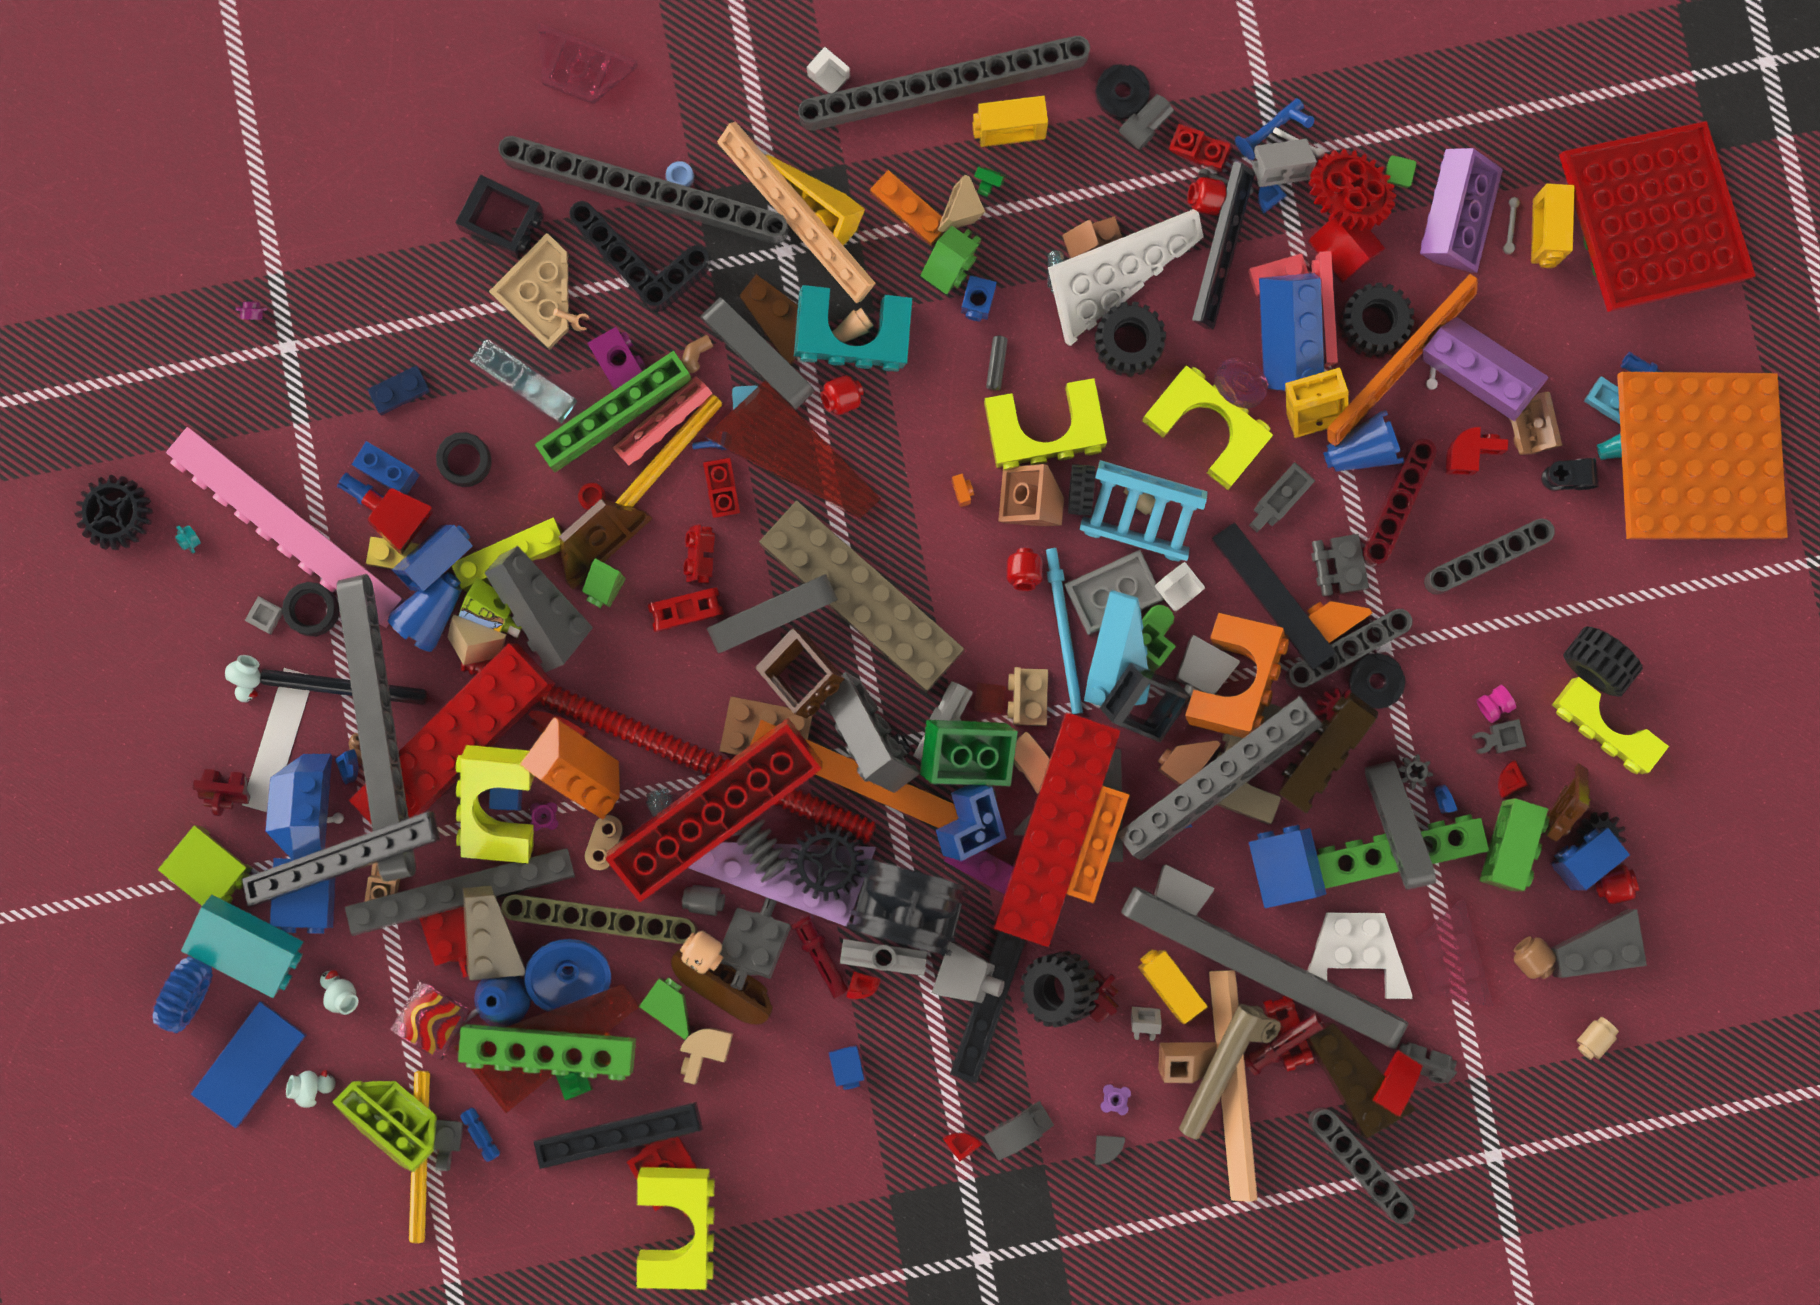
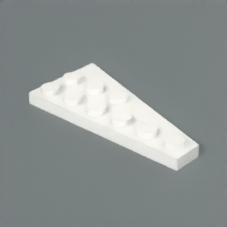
[1048,209,1203,346]

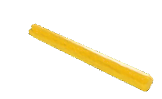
[615,394,722,507]
[409,1071,430,1243]

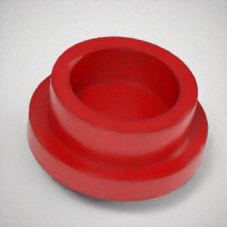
[578,483,606,510]

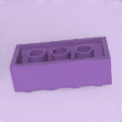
[1420,148,1503,273]
[1423,317,1548,422]

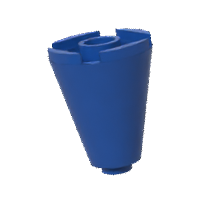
[1323,410,1404,472]
[388,572,462,652]
[474,976,531,1027]

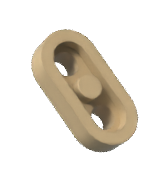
[585,815,623,870]

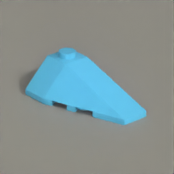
[1084,590,1151,706]

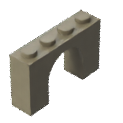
[1214,703,1302,825]

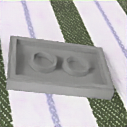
[1064,550,1164,635]

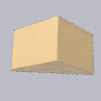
[938,175,985,233]
[448,615,506,665]

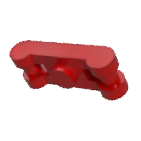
[648,587,724,632]
[1262,995,1314,1072]

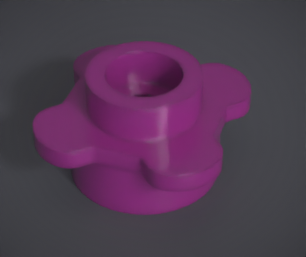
[236,301,267,320]
[530,802,558,831]

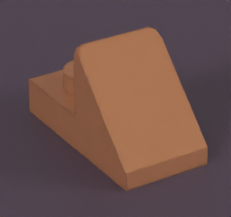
[1062,216,1122,259]

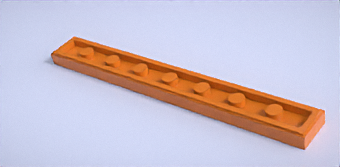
[1327,274,1478,446]
[750,720,958,828]

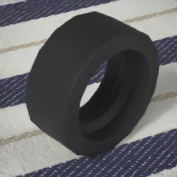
[436,432,492,487]
[282,582,340,637]

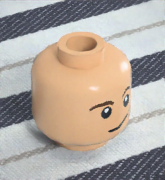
[680,931,724,974]

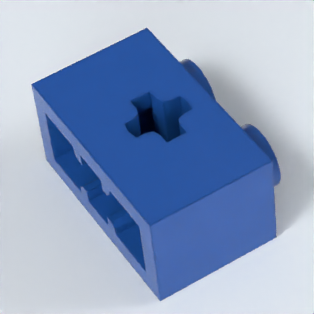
[351,441,420,495]

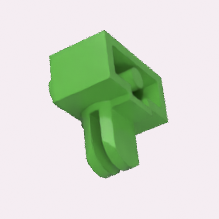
[920,225,981,294]
[1142,605,1176,672]

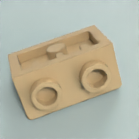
[1008,667,1048,726]

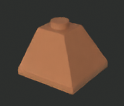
[998,464,1064,526]

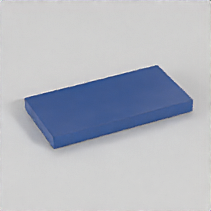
[191,1001,307,1128]

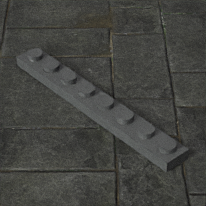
[345,848,575,936]

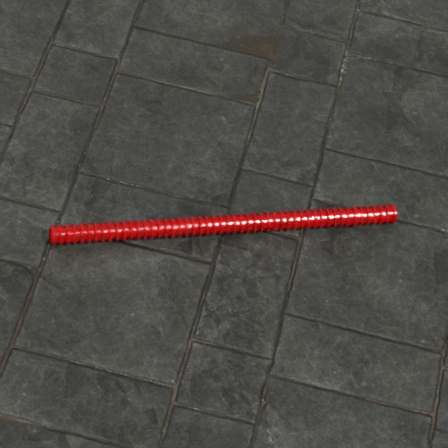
[461,659,876,845]

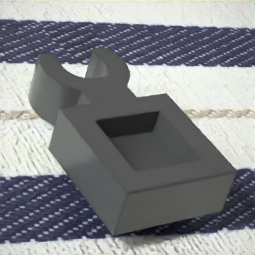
[1472,719,1526,754]

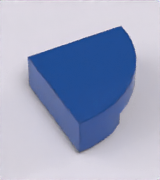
[1258,185,1286,214]
[336,749,358,785]
[1433,784,1457,814]

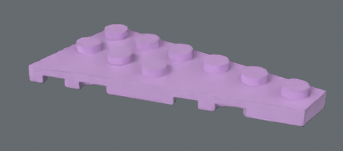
[688,842,876,926]

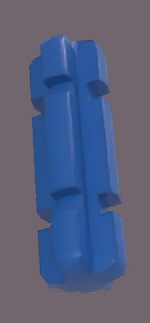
[460,1108,500,1162]

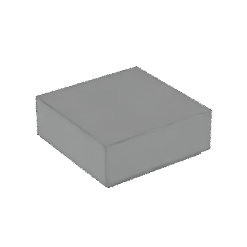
[244,596,283,634]

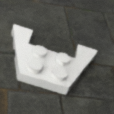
[1307,913,1412,999]

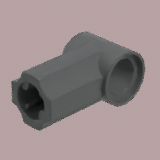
[1119,94,1174,151]

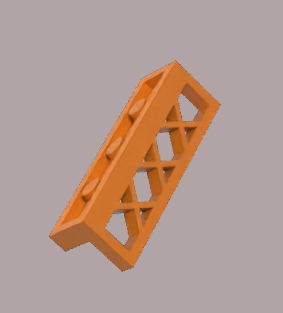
[1067,786,1129,904]

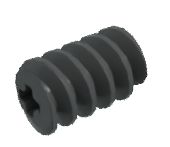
[732,819,789,883]

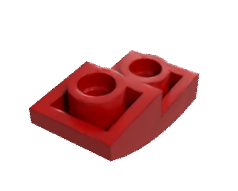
[1169,124,1232,173]
[703,457,740,518]
[528,710,589,738]
[1372,1050,1423,1117]

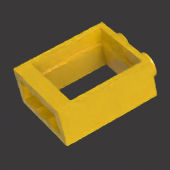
[973,95,1048,147]
[1531,184,1574,268]
[1285,368,1348,438]
[1138,949,1207,1024]

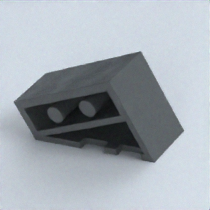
[1551,909,1647,978]

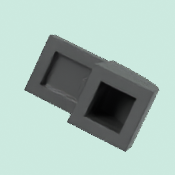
[984,1101,1054,1161]

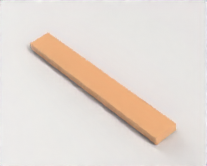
[717,121,875,303]
[1209,970,1257,1201]

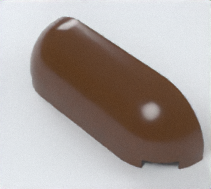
[671,948,773,1025]

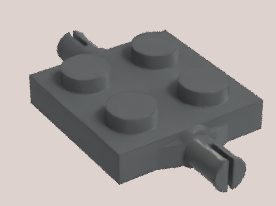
[719,898,791,990]

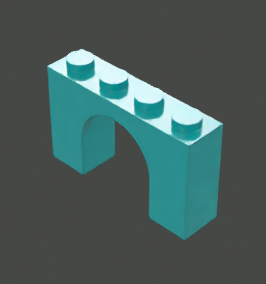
[794,285,912,372]

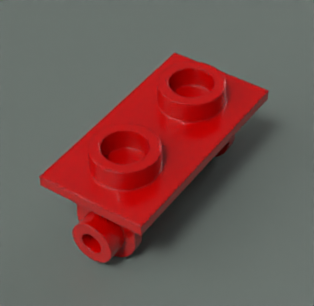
[683,524,715,583]

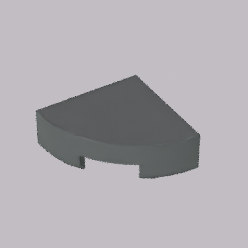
[1095,1135,1125,1165]

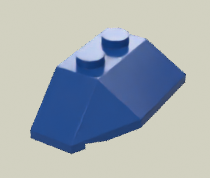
[266,754,332,860]

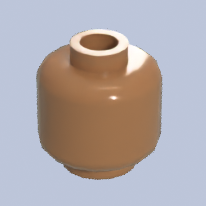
[1514,936,1557,979]

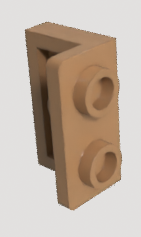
[1509,392,1562,455]

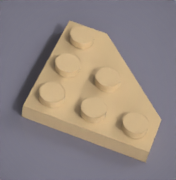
[489,233,569,350]

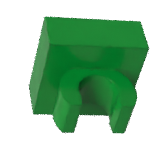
[974,166,1006,197]
[556,1071,593,1101]

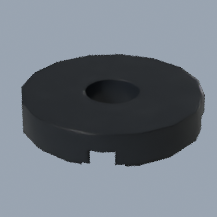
[1095,64,1150,119]
[1348,653,1406,710]

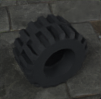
[1340,283,1414,358]
[1094,301,1166,377]
[1563,626,1643,697]
[1020,951,1099,1028]

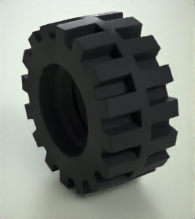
[1068,464,1095,515]

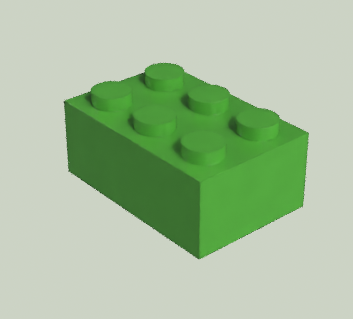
[1479,799,1550,891]

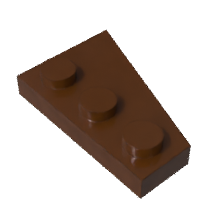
[739,274,798,365]

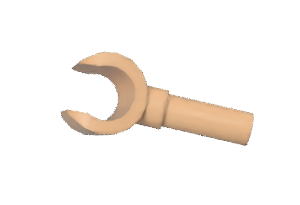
[554,308,589,331]

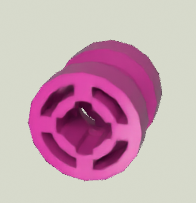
[1477,685,1516,723]

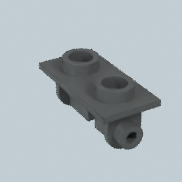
[1399,1042,1457,1083]

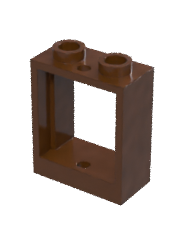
[755,628,845,718]

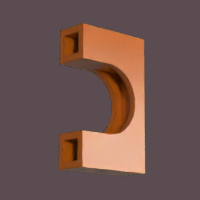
[1185,613,1289,738]

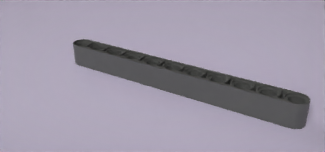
[798,36,1090,131]
[498,136,788,244]
[337,574,416,882]
[1121,886,1409,1049]

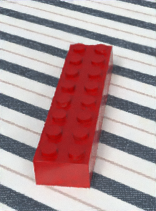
[349,643,555,825]
[993,712,1121,947]
[605,718,822,902]

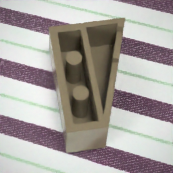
[463,886,526,980]

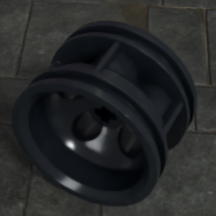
[846,858,969,956]

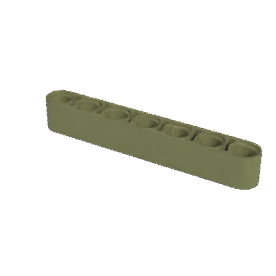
[501,895,698,944]

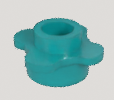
[175,525,201,554]

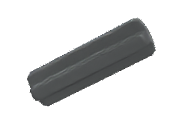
[986,336,1008,390]

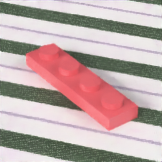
[1312,251,1338,366]
[613,376,713,466]

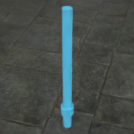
[1046,548,1083,714]

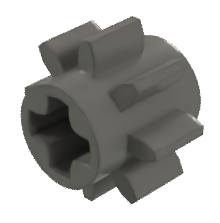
[1397,755,1433,790]

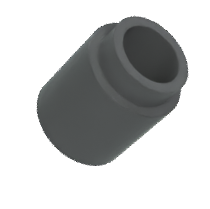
[682,885,725,916]

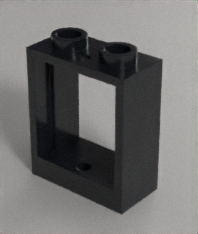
[455,174,544,258]
[1100,663,1191,743]

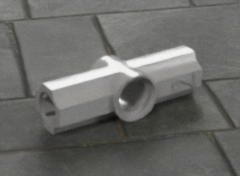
[913,681,973,761]
[840,939,928,976]

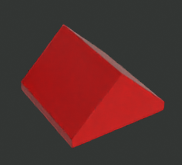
[1308,218,1386,283]

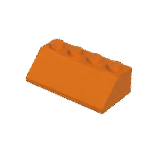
[520,717,620,820]

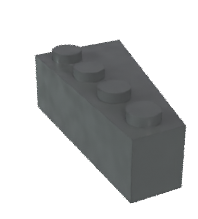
[485,546,593,673]
[823,672,920,793]

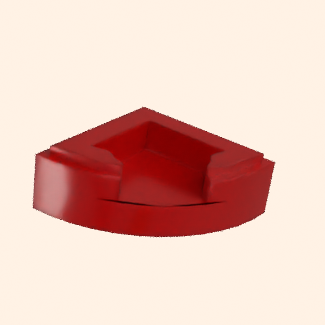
[1498,760,1528,798]
[846,972,881,999]
[943,1132,982,1162]

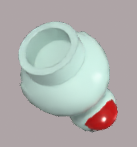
[225,655,261,702]
[320,970,359,1015]
[286,1070,336,1108]

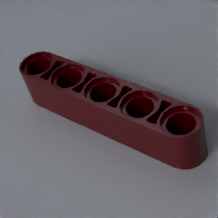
[1362,439,1437,567]

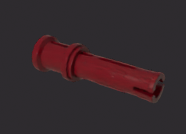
[790,914,849,999]
[1243,1013,1325,1075]

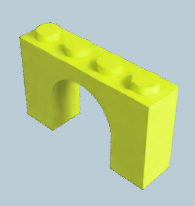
[1142,365,1273,490]
[984,378,1107,470]
[456,745,534,863]
[637,1167,715,1289]

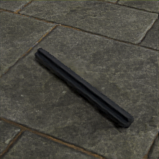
[260,669,427,705]

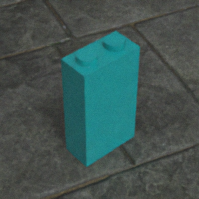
[181,895,304,998]

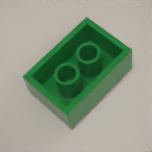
[920,720,1018,786]

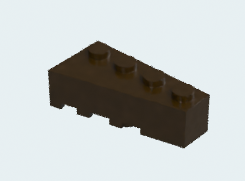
[1279,692,1379,814]
[1306,1022,1416,1138]

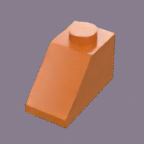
[1307,601,1372,643]

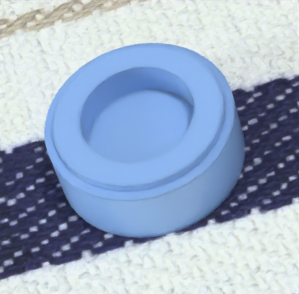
[666,161,694,187]

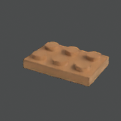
[720,696,813,755]

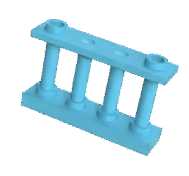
[1080,460,1208,561]

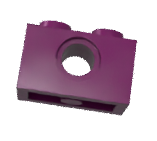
[587,327,647,390]

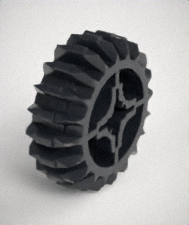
[74,475,153,551]
[789,824,865,901]

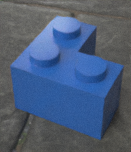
[936,785,1007,861]
[1550,827,1630,891]

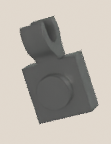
[434,1120,464,1171]

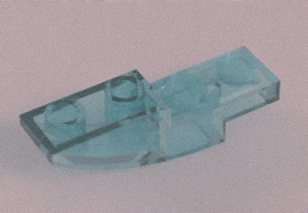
[470,338,577,424]

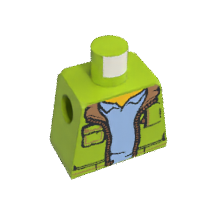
[458,578,522,638]

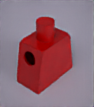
[361,488,433,555]

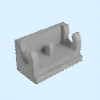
[1252,139,1317,187]

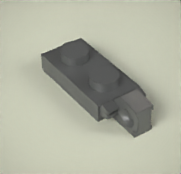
[1249,462,1316,533]

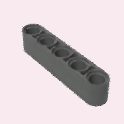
[700,297,815,410]
[1424,519,1555,595]
[706,574,838,654]
[1285,609,1412,690]
[1365,760,1436,890]
[1308,1108,1415,1224]

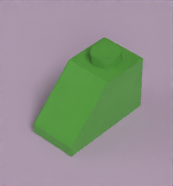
[582,558,626,608]
[639,977,691,1040]

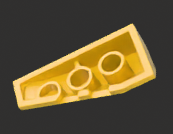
[765,155,865,246]

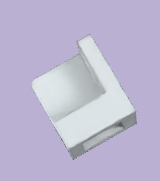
[807,47,850,94]
[1154,562,1205,611]

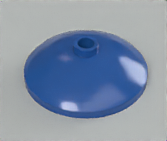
[525,939,611,1015]

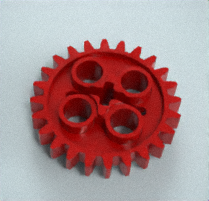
[1308,149,1397,231]

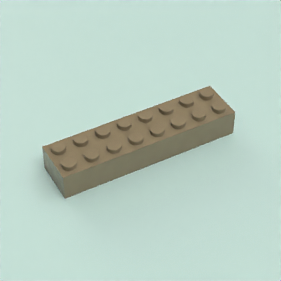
[759,500,964,693]

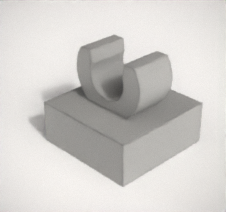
[1131,1007,1162,1041]

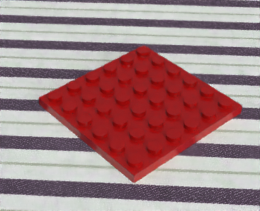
[1559,121,1756,312]

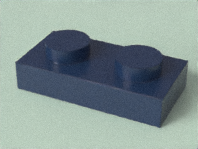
[367,365,431,415]

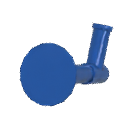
[1235,98,1314,160]

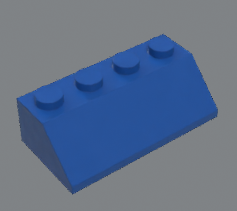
[1259,273,1324,390]

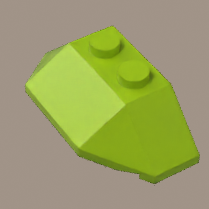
[332,1081,436,1172]

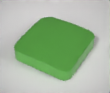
[1385,156,1416,188]

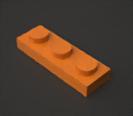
[870,170,944,246]

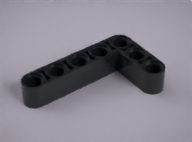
[569,201,711,312]

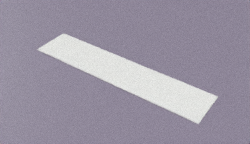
[242,668,310,812]

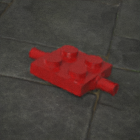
[419,907,468,978]
[627,1136,698,1217]

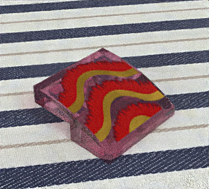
[390,980,471,1061]

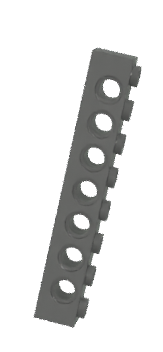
[1117,696,1323,861]

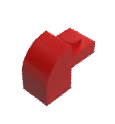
[1445,427,1508,475]

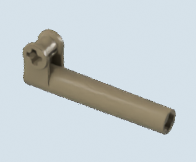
[1179,1004,1281,1139]

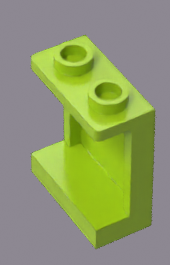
[158,825,253,906]

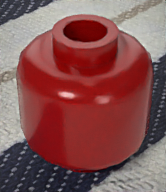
[1187,177,1227,215]
[820,375,864,415]
[1007,548,1043,591]
[1595,864,1640,905]

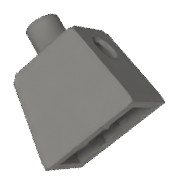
[1176,635,1240,705]
[1154,865,1214,916]
[932,942,1005,1003]

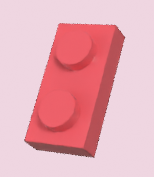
[1248,253,1308,297]

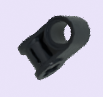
[1541,458,1599,491]

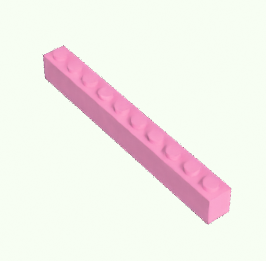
[166,427,405,628]

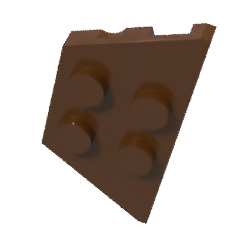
[559,499,652,590]
[1547,763,1591,842]

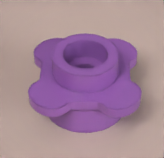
[1100,1084,1131,1115]

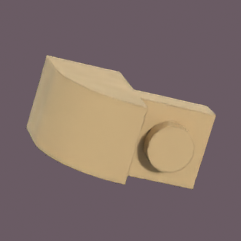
[680,1028,733,1084]

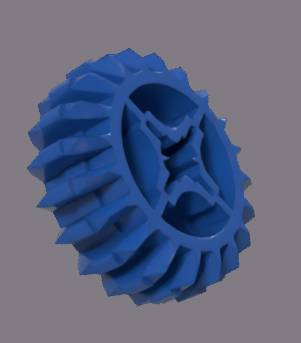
[152,956,213,1034]

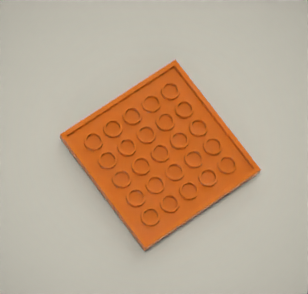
[1617,372,1788,539]

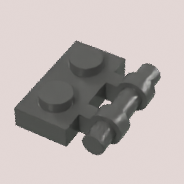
[1311,534,1369,597]

